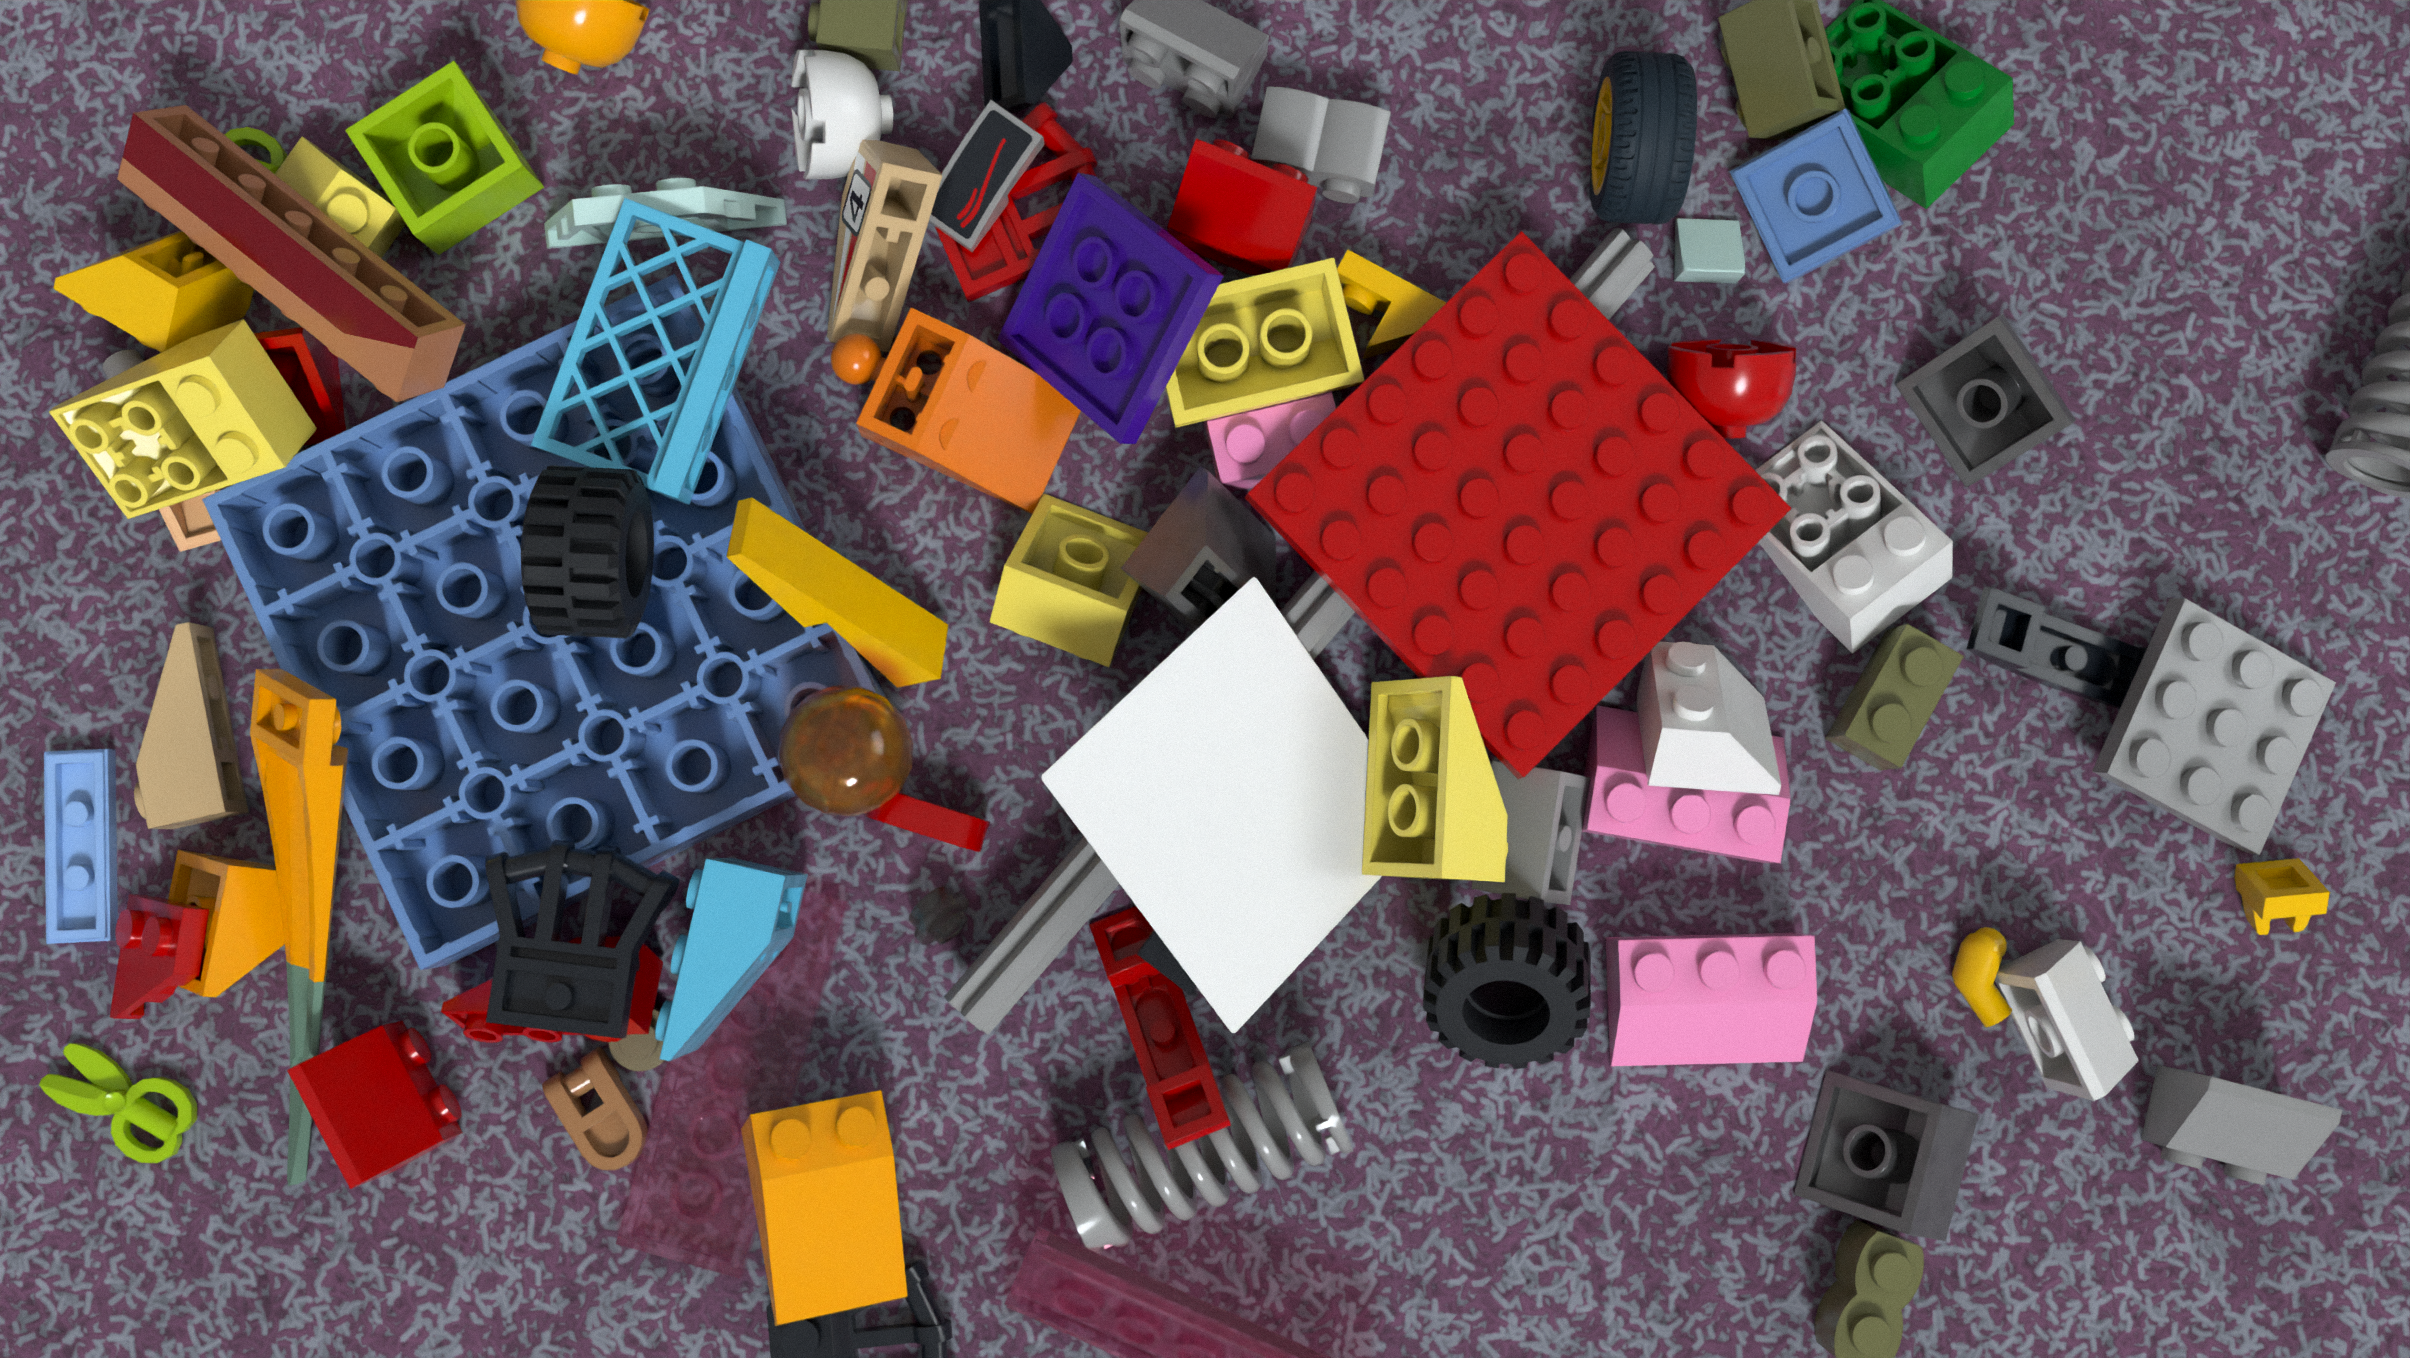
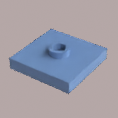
[1730,108,1904,284]

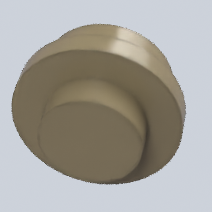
[609,1008,666,1071]

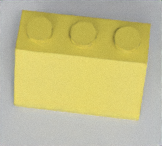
[1165,258,1364,428]

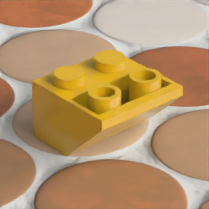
[53,231,254,352]

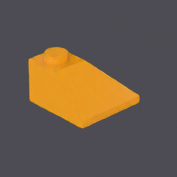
[168,850,285,997]

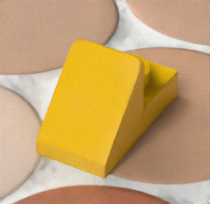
[1337,250,1446,359]

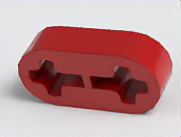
[865,785,990,852]

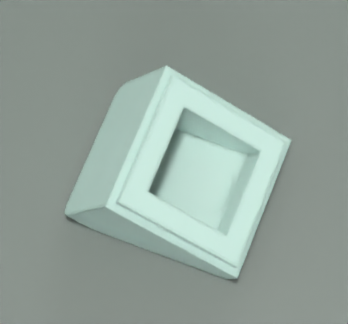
[1674,218,1745,283]

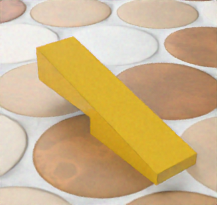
[726,497,948,688]

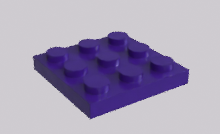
[997,173,1224,444]

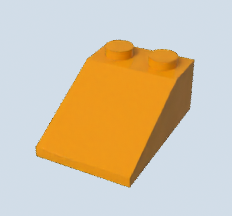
[741,1090,908,1326]

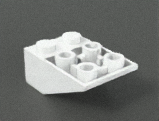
[1755,420,1953,654]

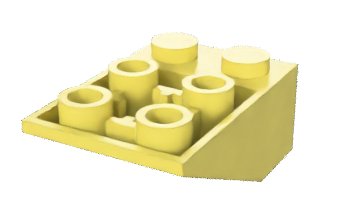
[49,319,317,519]

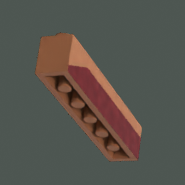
[117,105,466,402]

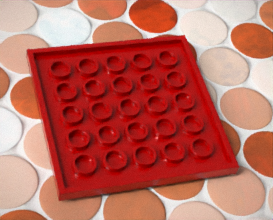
[1245,231,1792,779]

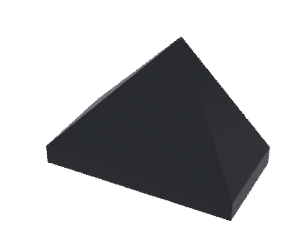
[979,0,1073,114]

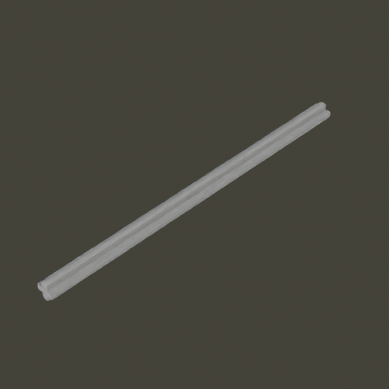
[944,228,1655,1035]

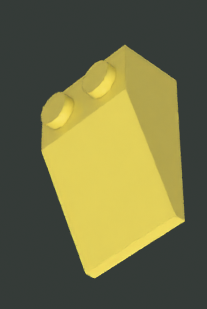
[1362,676,1508,882]

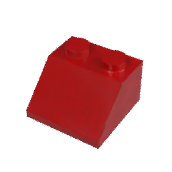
[287,1021,463,1189]

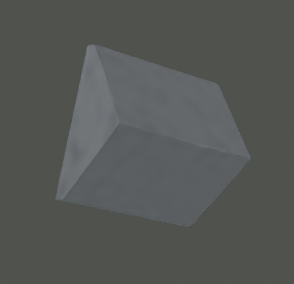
[1895,314,2076,488]

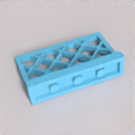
[531,198,781,505]

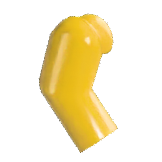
[1952,927,2012,1027]

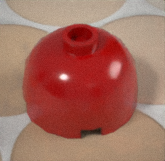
[1667,339,1796,439]

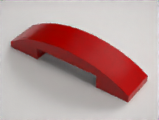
[1089,906,1231,1150]

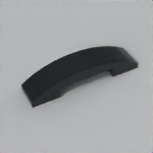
[1966,587,2148,709]

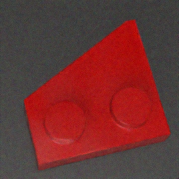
[109,894,209,1019]

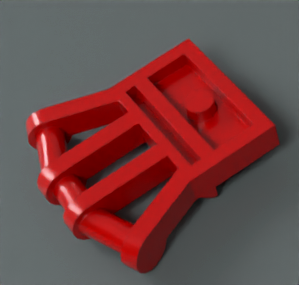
[934,102,1098,303]

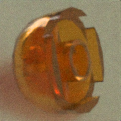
[778,685,913,816]

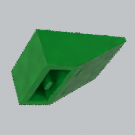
[1825,0,2014,209]

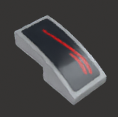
[929,100,1045,252]

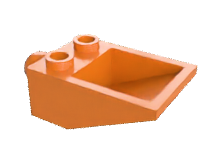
[831,308,1081,514]

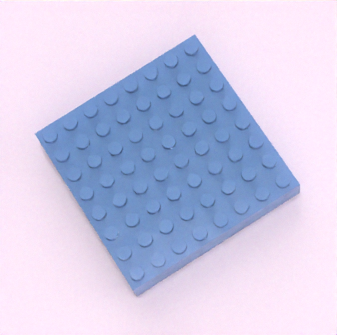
[202,274,907,970]

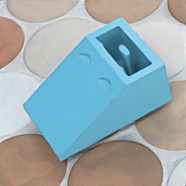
[655,858,808,1061]

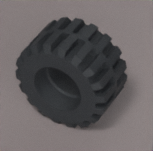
[521,465,654,639]
[1423,893,1591,1069]

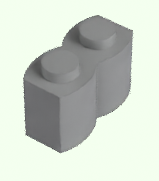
[1251,87,1391,203]

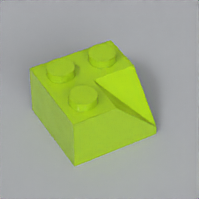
[345,61,544,255]

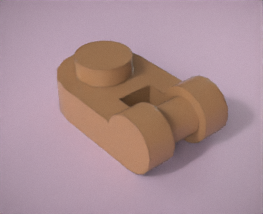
[542,1047,648,1170]

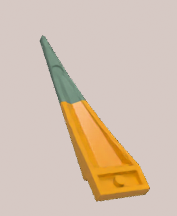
[250,669,348,1186]

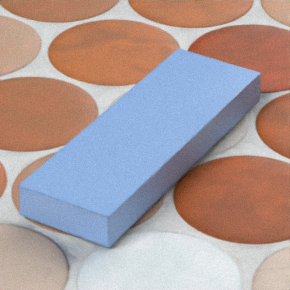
[44,749,118,944]

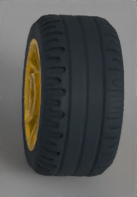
[1589,51,1697,225]

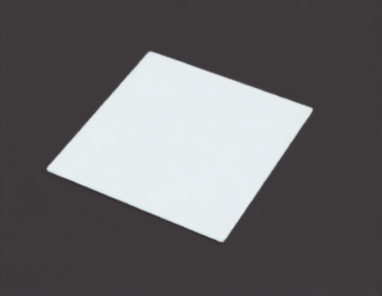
[1041,577,1382,1033]

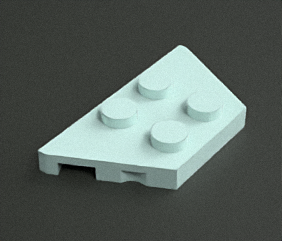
[544,178,787,249]

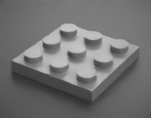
[2092,598,2336,855]

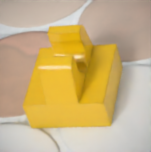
[2234,858,2330,935]

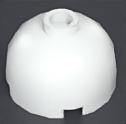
[791,50,893,179]

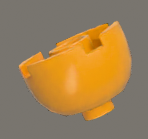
[515,0,650,75]

